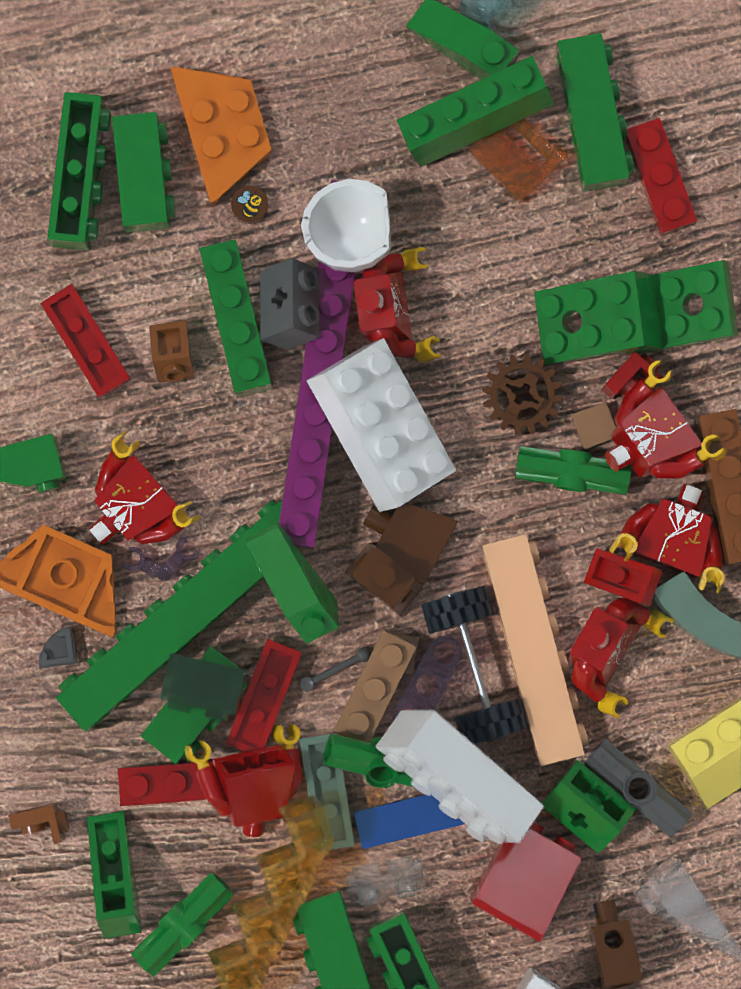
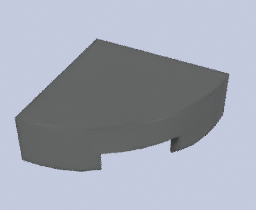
[39,626,78,669]

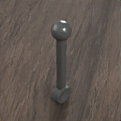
[299,647,371,692]

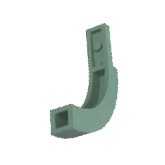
[653,571,741,660]

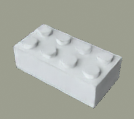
[306,338,456,512]
[376,710,544,844]

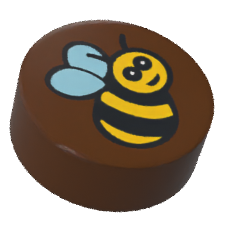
[231,185,269,224]

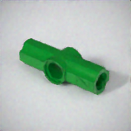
[515,446,631,495]
[323,733,415,788]
[131,872,235,977]

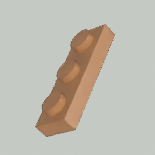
[334,629,417,742]

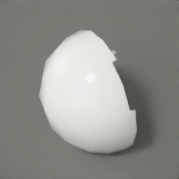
[301,179,391,272]

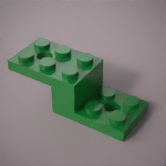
[534,260,738,366]

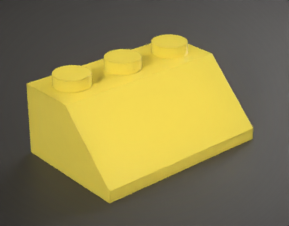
[666,697,741,809]

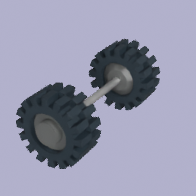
[421,585,529,745]

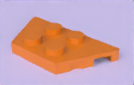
[170,67,272,205]
[0,525,116,638]

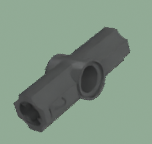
[584,738,692,838]

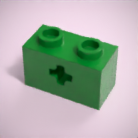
[541,760,636,854]

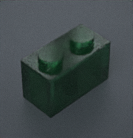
[160,654,247,721]

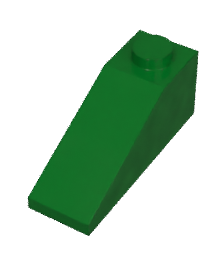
[406,0,519,80]
[0,433,68,494]
[246,523,339,644]
[87,811,142,939]

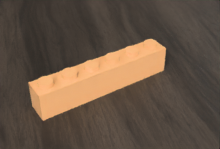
[481,534,589,766]

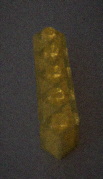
[207,795,335,989]

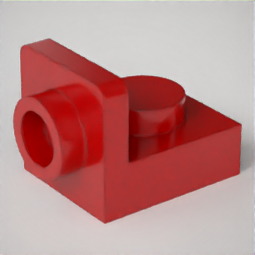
[601,352,662,399]

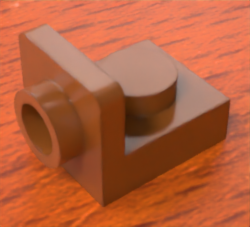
[149,320,194,382]
[8,802,70,844]

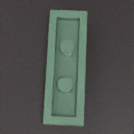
[299,733,355,852]

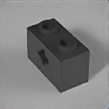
[260,258,319,350]

